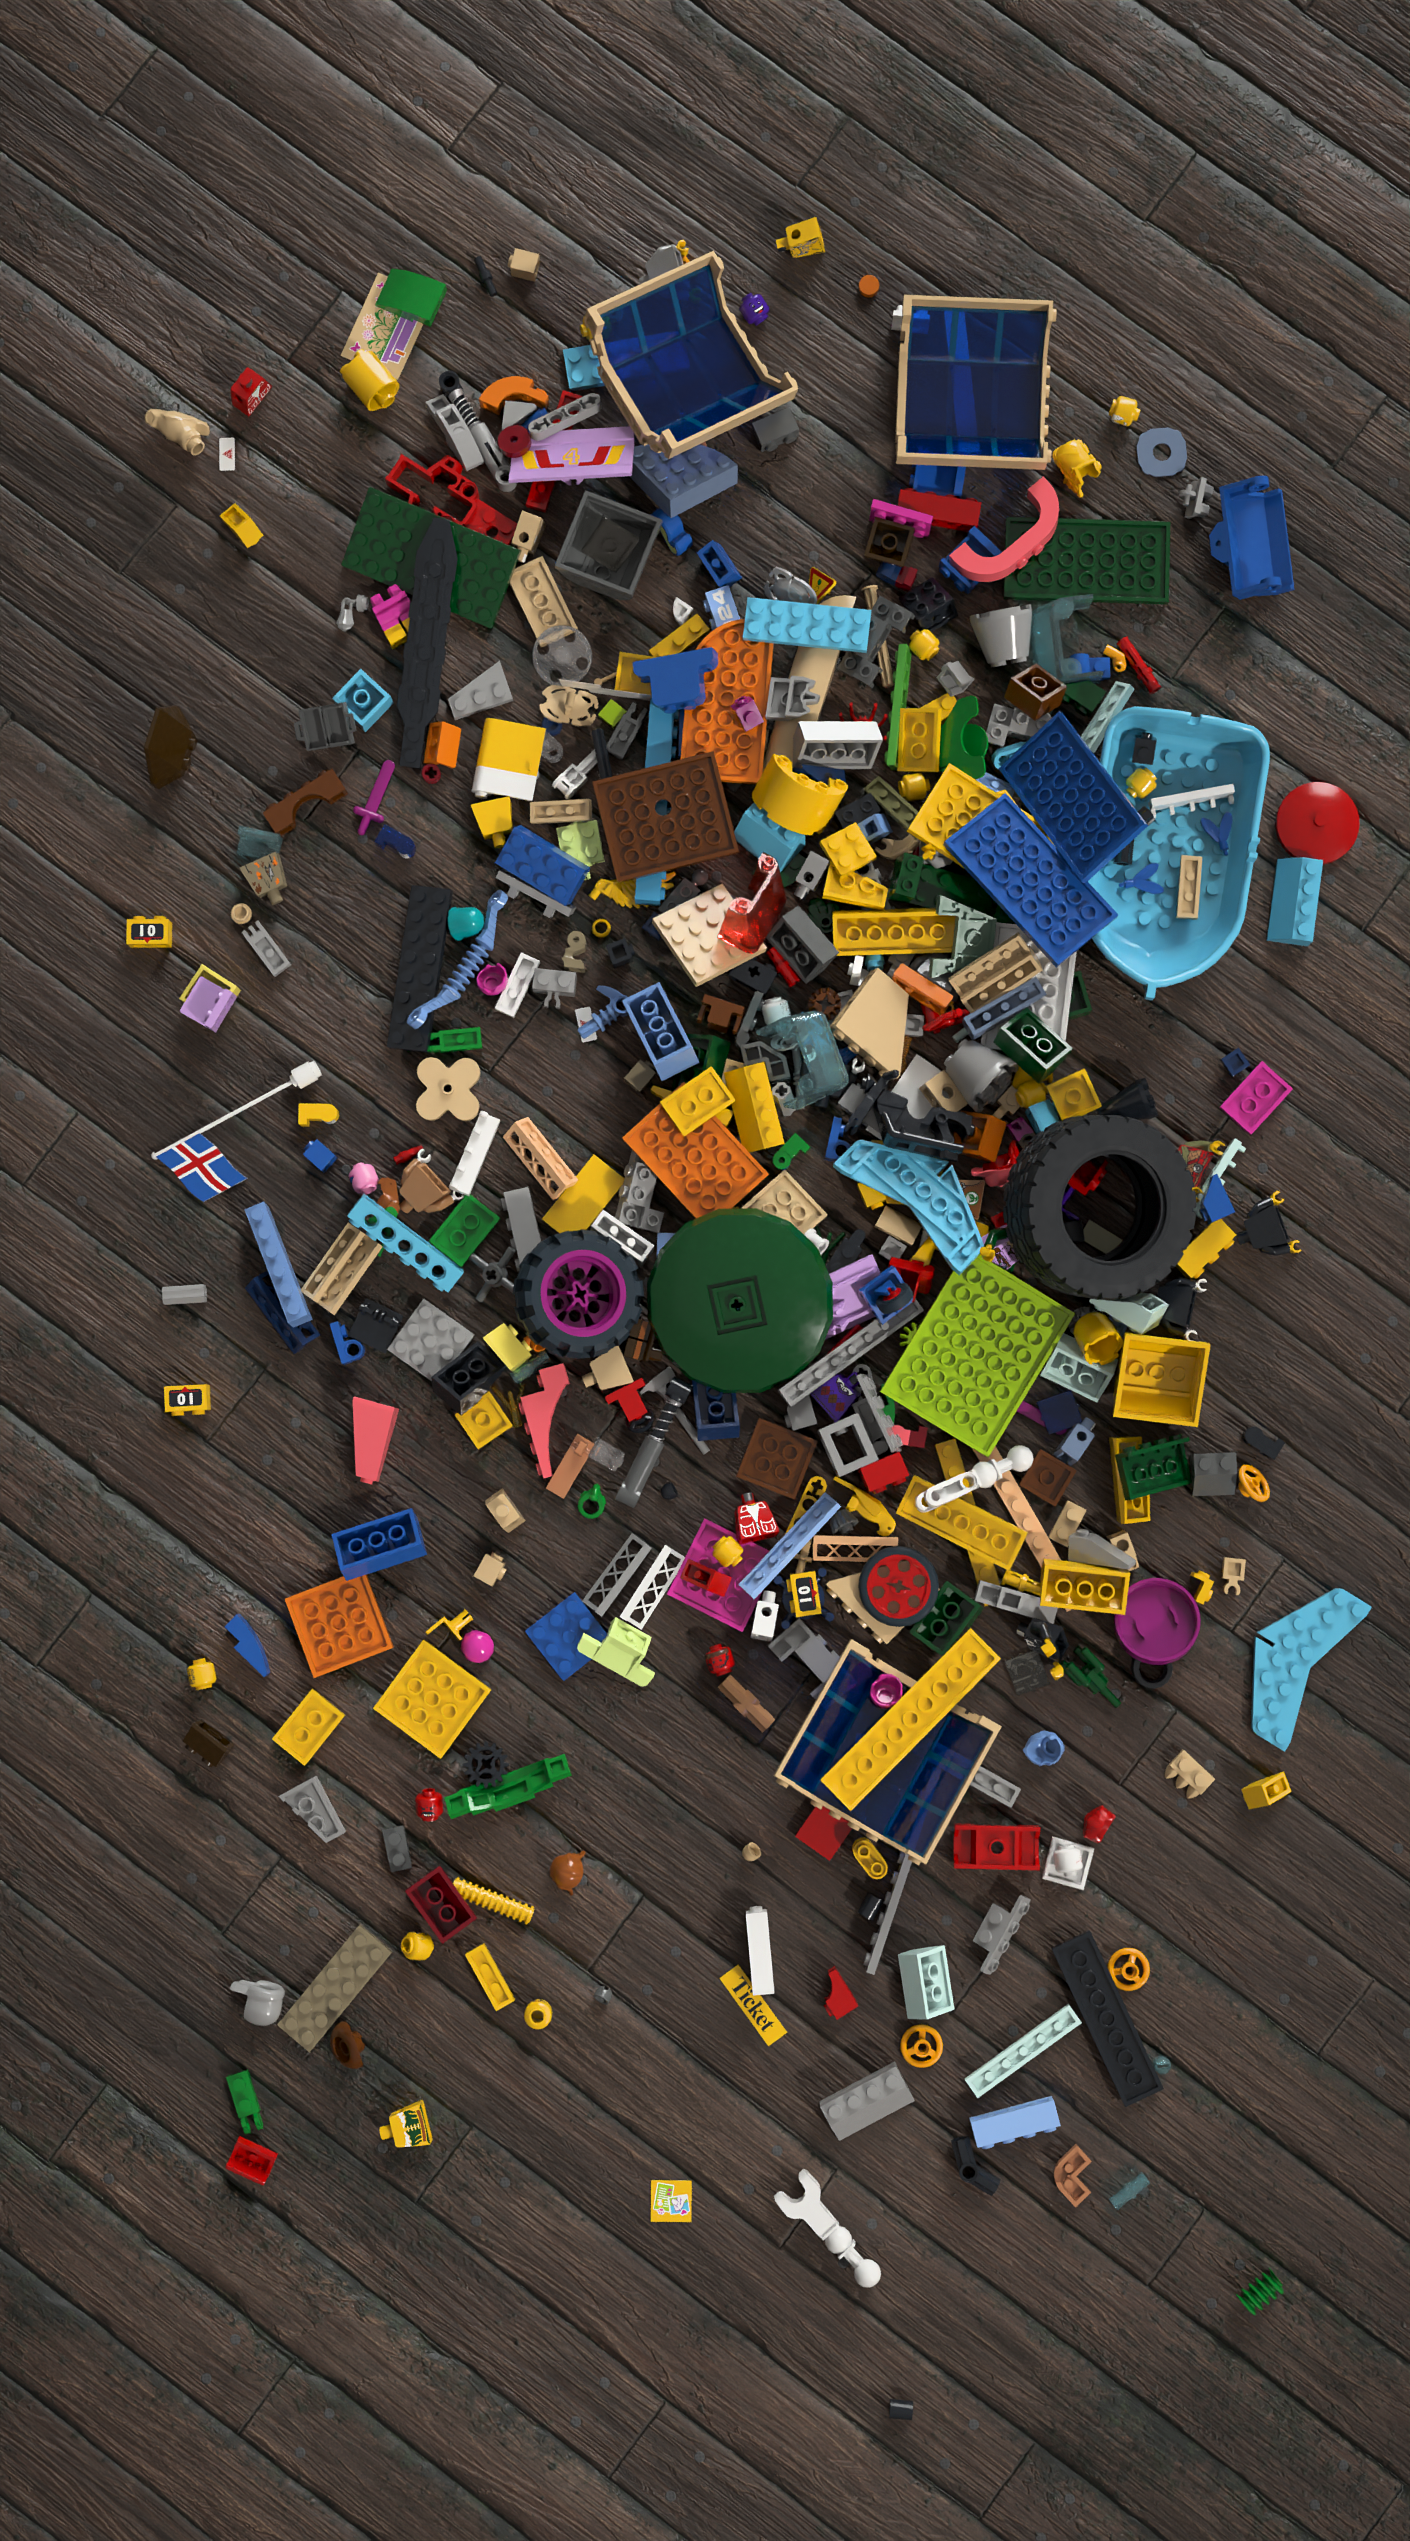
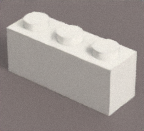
[590,1210,654,1268]

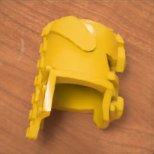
[1052,439,1101,498]

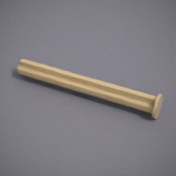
[861,585,895,688]

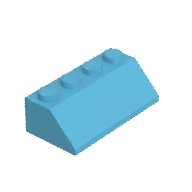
[1267,857,1323,946]

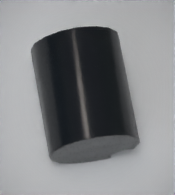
[858,1892,884,1921]
[889,2399,913,2420]

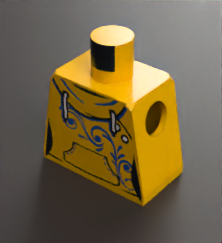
[776,217,825,258]

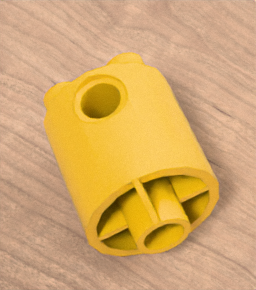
[340,349,400,411]

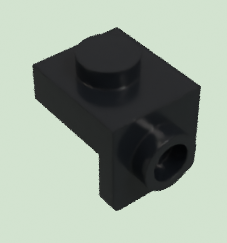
[1132,732,1157,765]

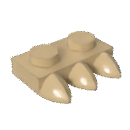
[1165,1749,1215,1798]

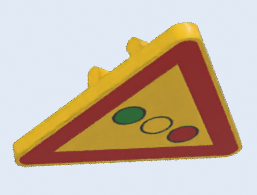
[808,567,836,604]

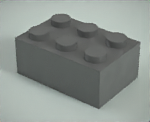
[766,905,839,984]

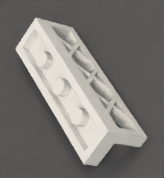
[620,1545,685,1630]

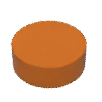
[859,275,879,298]

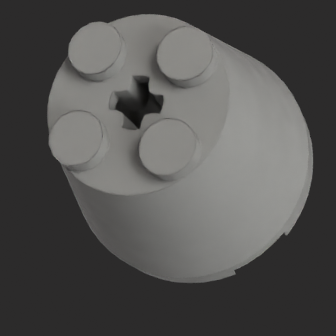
[969,604,1032,668]
[944,1039,1019,1112]

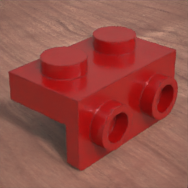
[1068,1160,1108,1196]
[225,2136,278,2185]

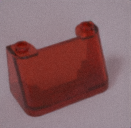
[717,852,787,954]

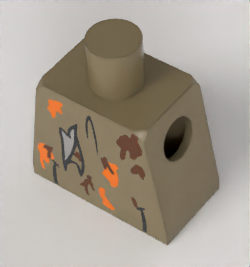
[239,852,287,905]

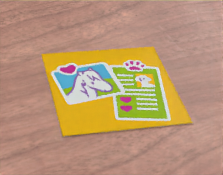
[651,2180,692,2222]

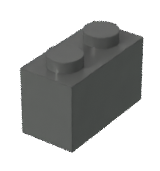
[752,407,799,452]

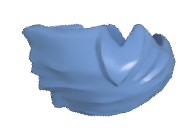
[1023,1730,1065,1766]

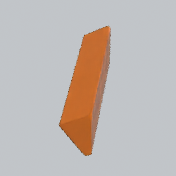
[892,964,953,1015]

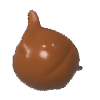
[550,1851,586,1896]

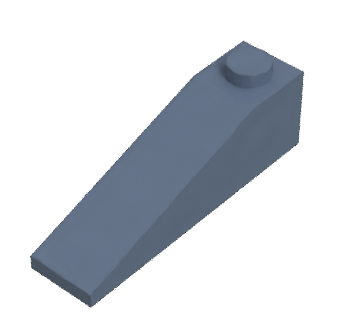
[962,977,1047,1040]

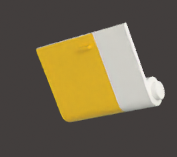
[472,718,546,801]

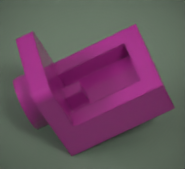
[731,696,764,732]

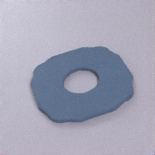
[1136,427,1187,477]

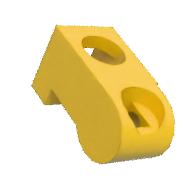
[298,1104,339,1127]

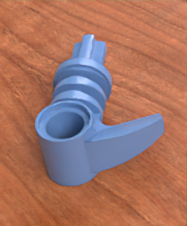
[578,985,628,1039]

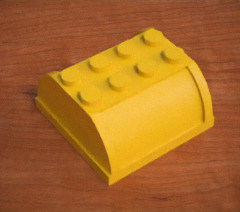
[1112,1332,1210,1427]

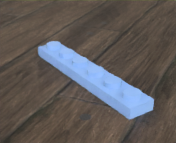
[738,1492,841,1599]

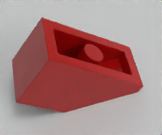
[680,1559,732,1597]

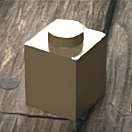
[624,1059,657,1094]

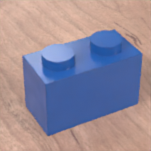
[697,540,742,588]

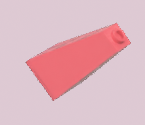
[353,1397,399,1484]

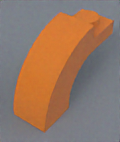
[479,376,549,415]

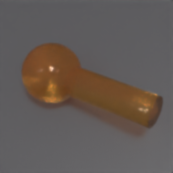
[900,1035,912,1074]

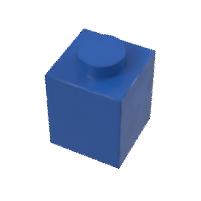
[303,1139,338,1173]

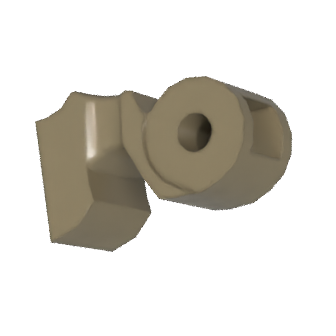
[562,931,587,973]

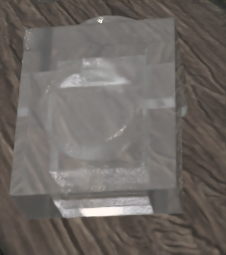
[588,1438,625,1471]

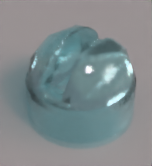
[1153,2056,1171,2074]

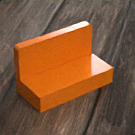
[424,721,461,768]

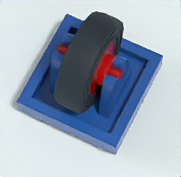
[859,1265,913,1325]

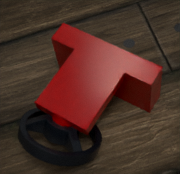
[605,1378,655,1433]

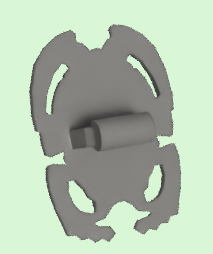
[764,566,817,604]

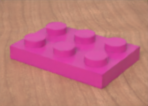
[869,499,933,538]
[1219,1061,1293,1135]

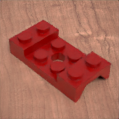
[953,1823,1040,1870]

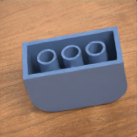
[622,982,699,1081]

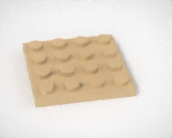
[652,884,767,987]

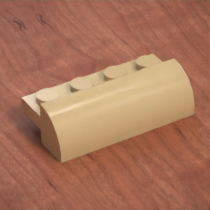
[948,932,1043,1013]
[301,1223,383,1315]

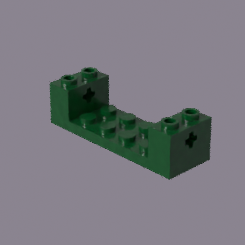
[887,853,1014,924]

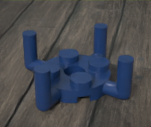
[773,1568,834,1629]

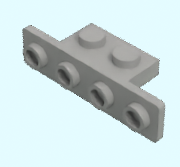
[973,1895,1031,1975]

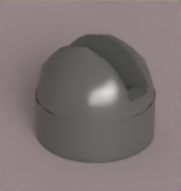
[593,1986,612,2005]

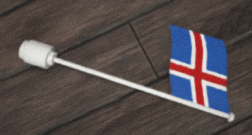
[151,1061,322,1202]

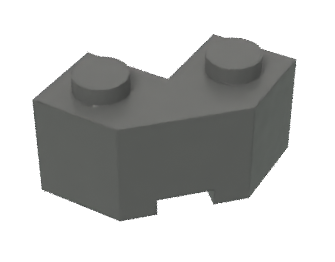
[740,1041,791,1083]

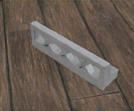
[582,1533,652,1617]

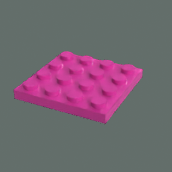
[667,1518,769,1632]

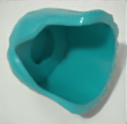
[448,907,484,941]

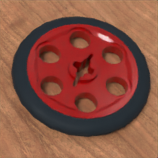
[858,1546,939,1627]

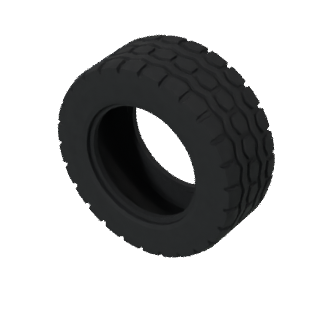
[1003,1115,1196,1300]

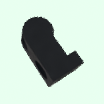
[1242,1427,1286,1460]

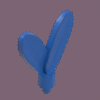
[1200,812,1232,856]
[1119,863,1164,894]

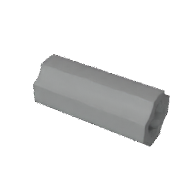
[772,1082,796,1116]
[162,1284,207,1305]

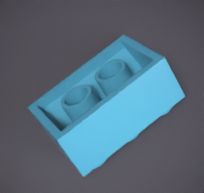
[734,803,806,875]
[1025,1099,1060,1135]

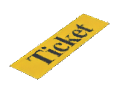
[720,1965,787,2046]

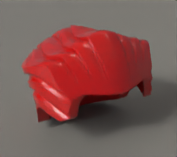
[1083,1805,1116,1843]

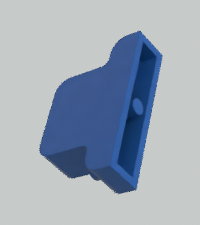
[633,647,719,714]

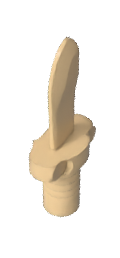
[794,1537,813,1574]

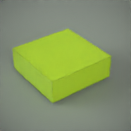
[598,699,627,729]

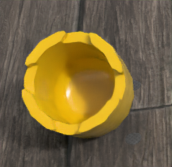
[1073,1312,1123,1365]

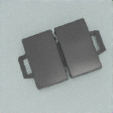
[294,702,357,751]

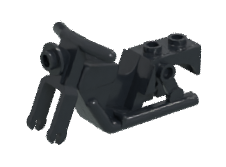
[845,1070,975,1162]

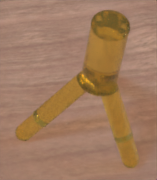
[492,1383,525,1428]

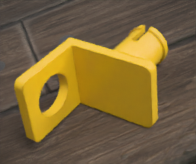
[425,1609,473,1641]

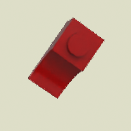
[824,1966,858,2020]

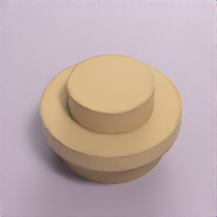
[231,903,252,924]

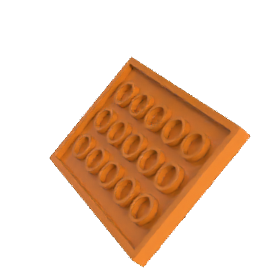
[622,1082,769,1219]

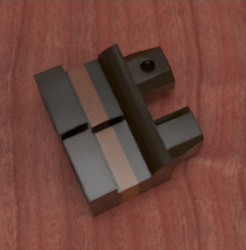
[624,1319,663,1362]

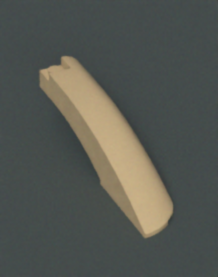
[763,595,856,771]

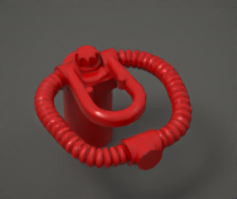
[920,1003,970,1034]

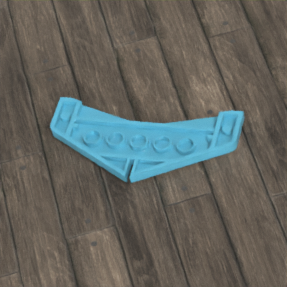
[833,1140,984,1275]
[1251,1588,1372,1752]

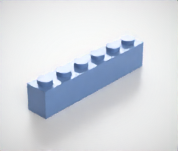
[244,1202,313,1328]

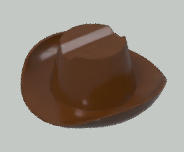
[330,2022,365,2069]

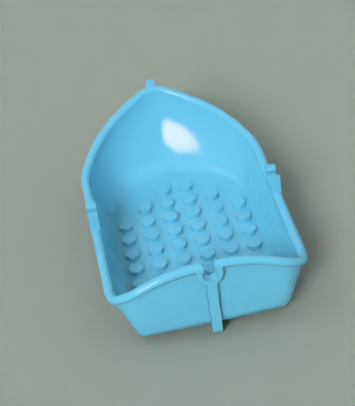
[1088,706,1270,1001]

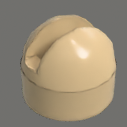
[742,1842,761,1861]

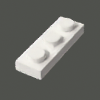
[495,952,540,1018]

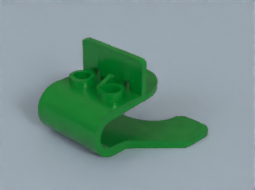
[939,695,988,779]

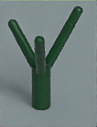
[815,1225,845,1265]

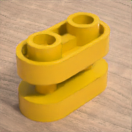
[852,1837,888,1879]

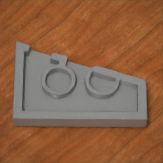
[448,661,513,720]

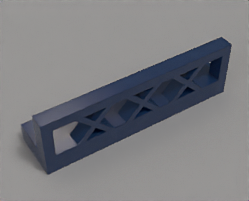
[245,1270,320,1354]

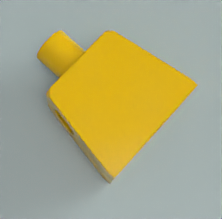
[471,796,513,848]

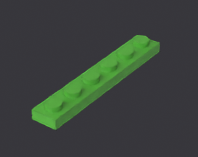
[885,644,912,771]

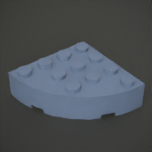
[629,441,738,518]

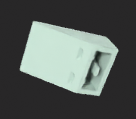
[1089,1293,1169,1335]

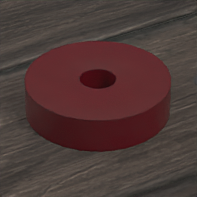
[498,425,532,458]

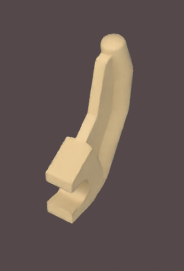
[874,834,919,860]

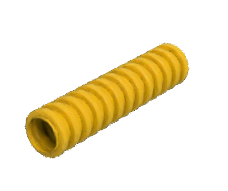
[453,1877,534,1925]

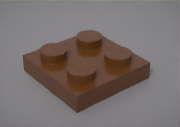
[1019,1449,1077,1507]

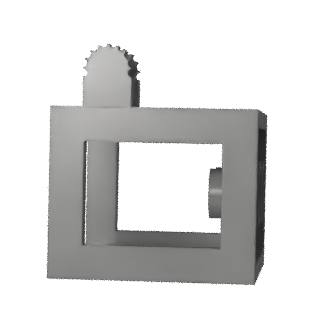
[817,1413,889,1477]

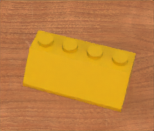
[724,1062,785,1153]
[1040,1558,1130,1615]

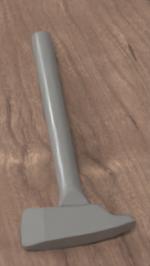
[640,1367,710,1455]

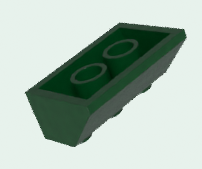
[993,1007,1073,1084]
[671,1033,731,1092]
[910,1581,984,1656]

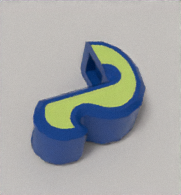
[650,507,693,556]

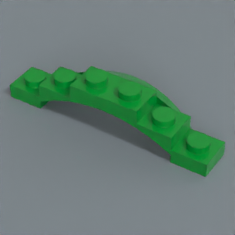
[444,1754,572,1819]

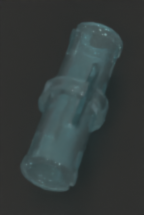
[510,1350,552,1385]
[1109,2172,1151,2210]

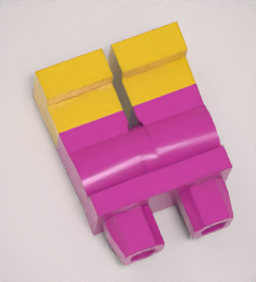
[370,584,411,649]

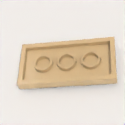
[510,556,578,648]

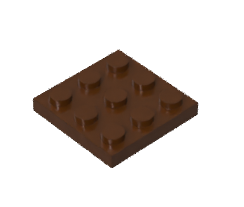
[736,1418,818,1500]

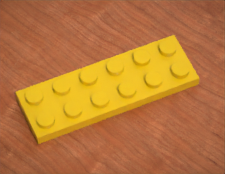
[896,1475,1028,1571]

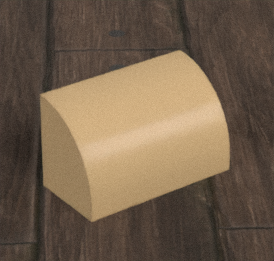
[874,1205,922,1247]

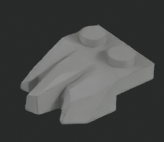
[765,676,820,721]

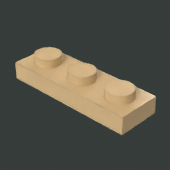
[530,799,592,824]
[1176,855,1202,920]

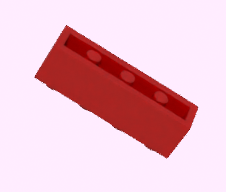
[898,488,982,532]

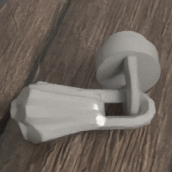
[336,595,369,631]

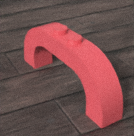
[949,476,1059,582]

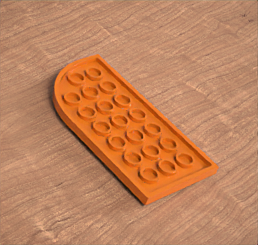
[680,619,774,784]

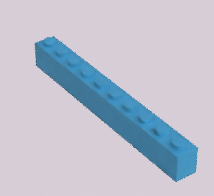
[635,698,679,906]

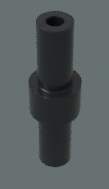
[474,256,498,297]

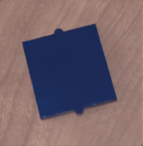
[1036,1390,1082,1435]

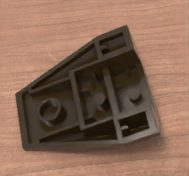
[144,705,197,789]

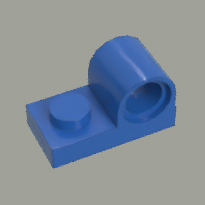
[1068,653,1110,681]
[824,1117,851,1162]
[330,1321,365,1365]

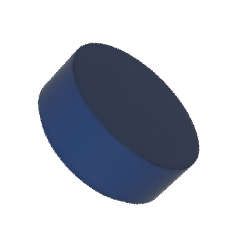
[542,714,562,736]

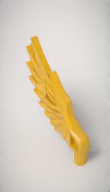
[588,872,676,909]

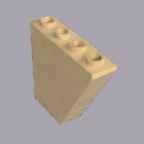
[829,968,909,1080]
[826,1560,940,1644]

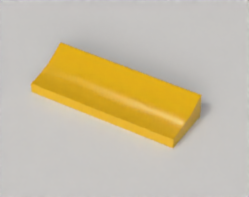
[833,908,956,956]

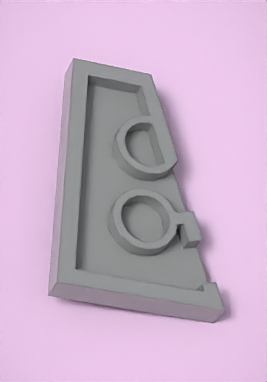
[278,1776,346,1843]

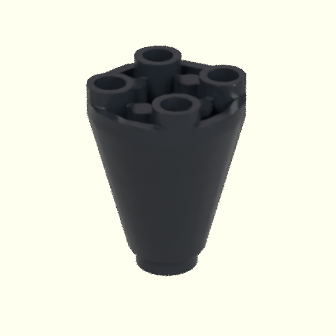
[1098,1078,1159,1120]

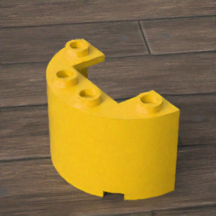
[752,754,848,835]

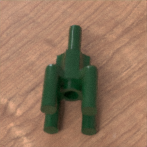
[1060,1646,1121,1708]

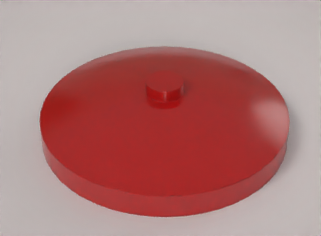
[1275,782,1360,865]

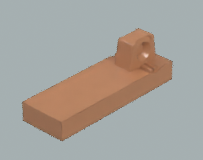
[546,1434,596,1499]

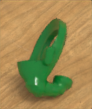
[578,1484,606,1519]

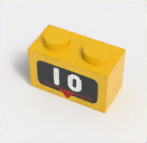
[126,916,172,948]
[164,1384,211,1416]
[786,1571,822,1617]

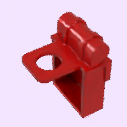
[888,1257,934,1302]

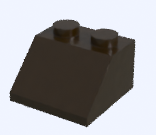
[864,517,915,568]
[183,1719,235,1767]

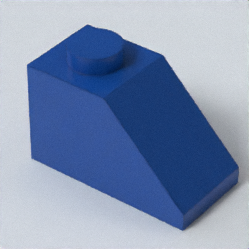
[1199,1174,1235,1224]

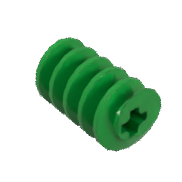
[1236,2267,1284,2316]

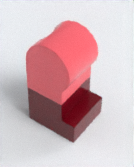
[891,1425,928,1448]

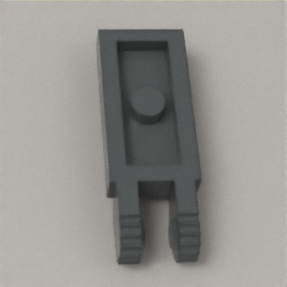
[606,702,649,761]
[734,991,765,1048]

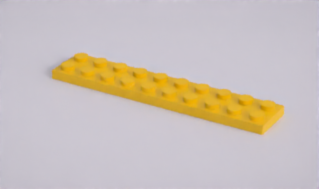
[820,1628,1001,1811]

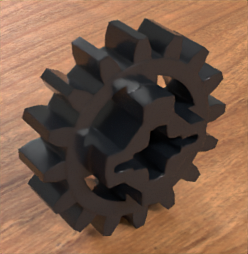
[463,1741,509,1789]

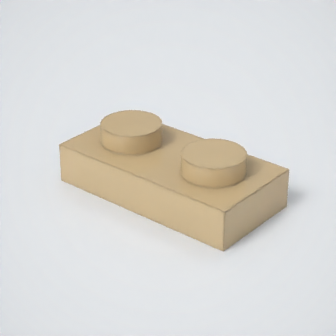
[1048,1500,1086,1547]

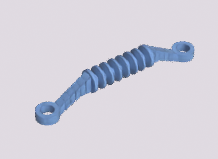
[407,890,508,1029]

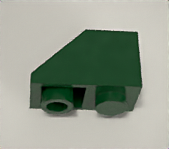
[1061,680,1106,717]

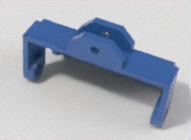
[1209,476,1294,600]

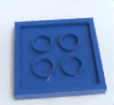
[525,1592,607,1681]

